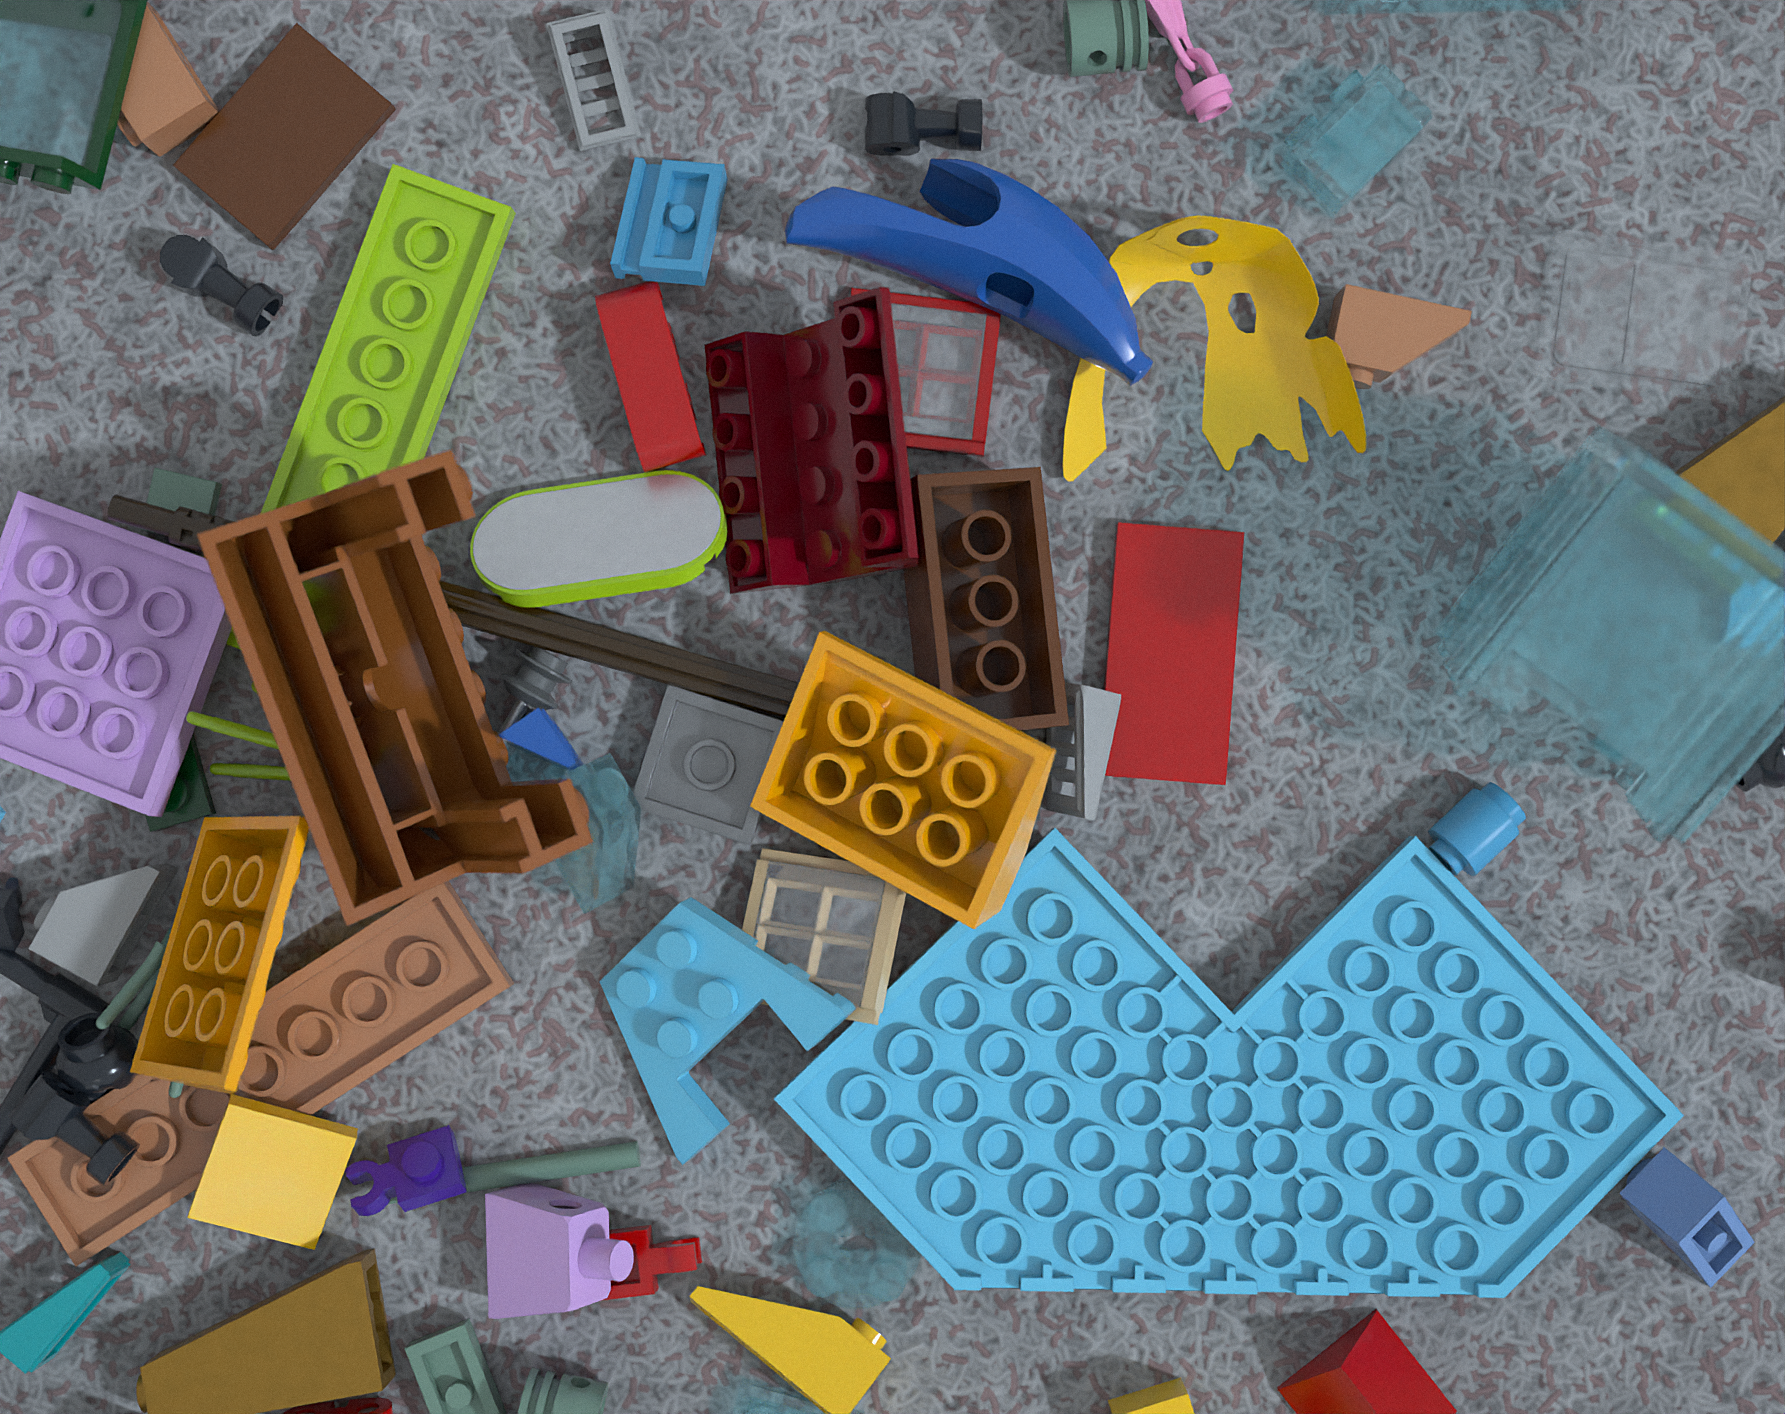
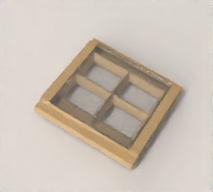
[742,848,906,1025]

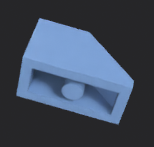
[1620,1147,1755,1288]

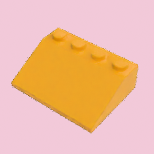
[750,631,1056,929]
[130,816,309,1094]

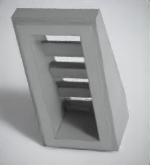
[546,9,641,152]
[1046,682,1122,821]

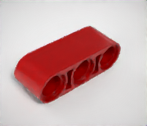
[595,281,706,472]

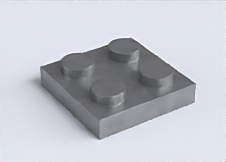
[629,685,784,845]

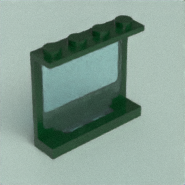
[0,0,148,195]

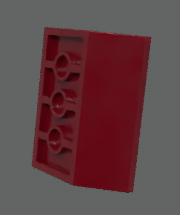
[704,287,918,594]

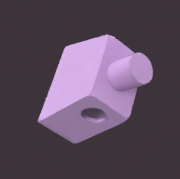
[485,1183,633,1319]

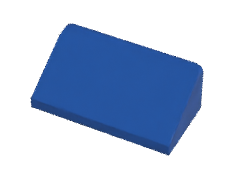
[499,707,584,775]

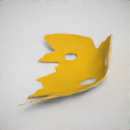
[1062,215,1366,482]

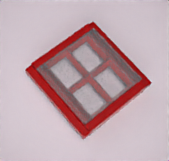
[851,288,1001,457]

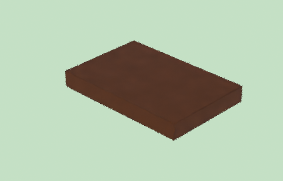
[173,23,396,251]

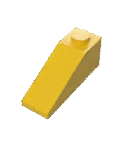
[689,1286,891,1414]

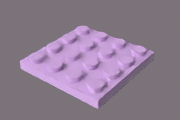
[0,491,232,817]

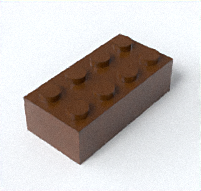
[903,467,1069,731]

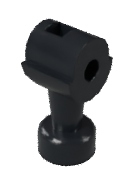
[865,91,983,156]
[160,235,283,337]
[9,1071,140,1187]

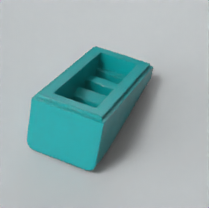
[0,1252,131,1374]

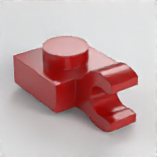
[600,1225,702,1301]

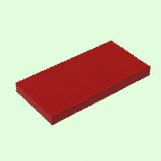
[1104,522,1245,785]

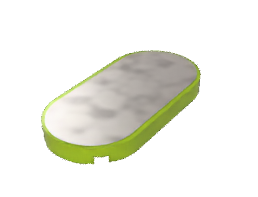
[470,470,727,608]

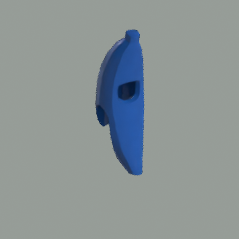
[785,159,1153,386]

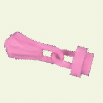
[1145,0,1233,123]

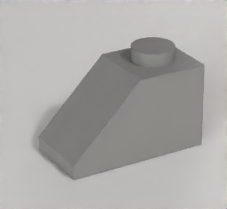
[28,863,178,986]

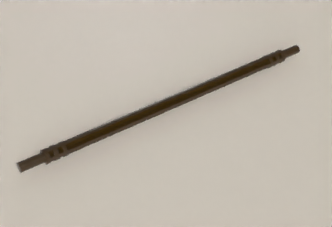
[107,494,799,718]

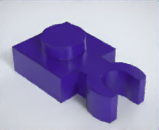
[345,1125,467,1216]

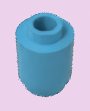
[1428,782,1526,876]

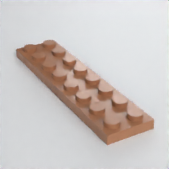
[7,881,514,1267]

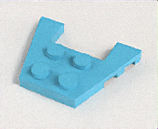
[599,897,857,1165]

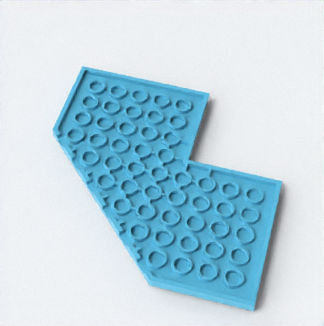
[774,828,1684,1298]

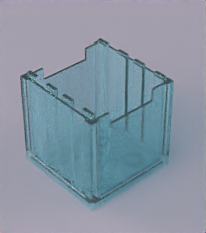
[1435,425,1785,844]

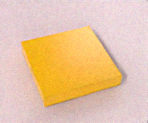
[187,1094,358,1250]

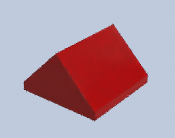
[1277,1309,1457,1414]

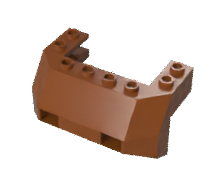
[197,449,593,926]

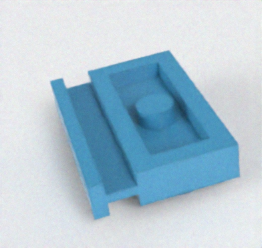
[610,157,728,286]

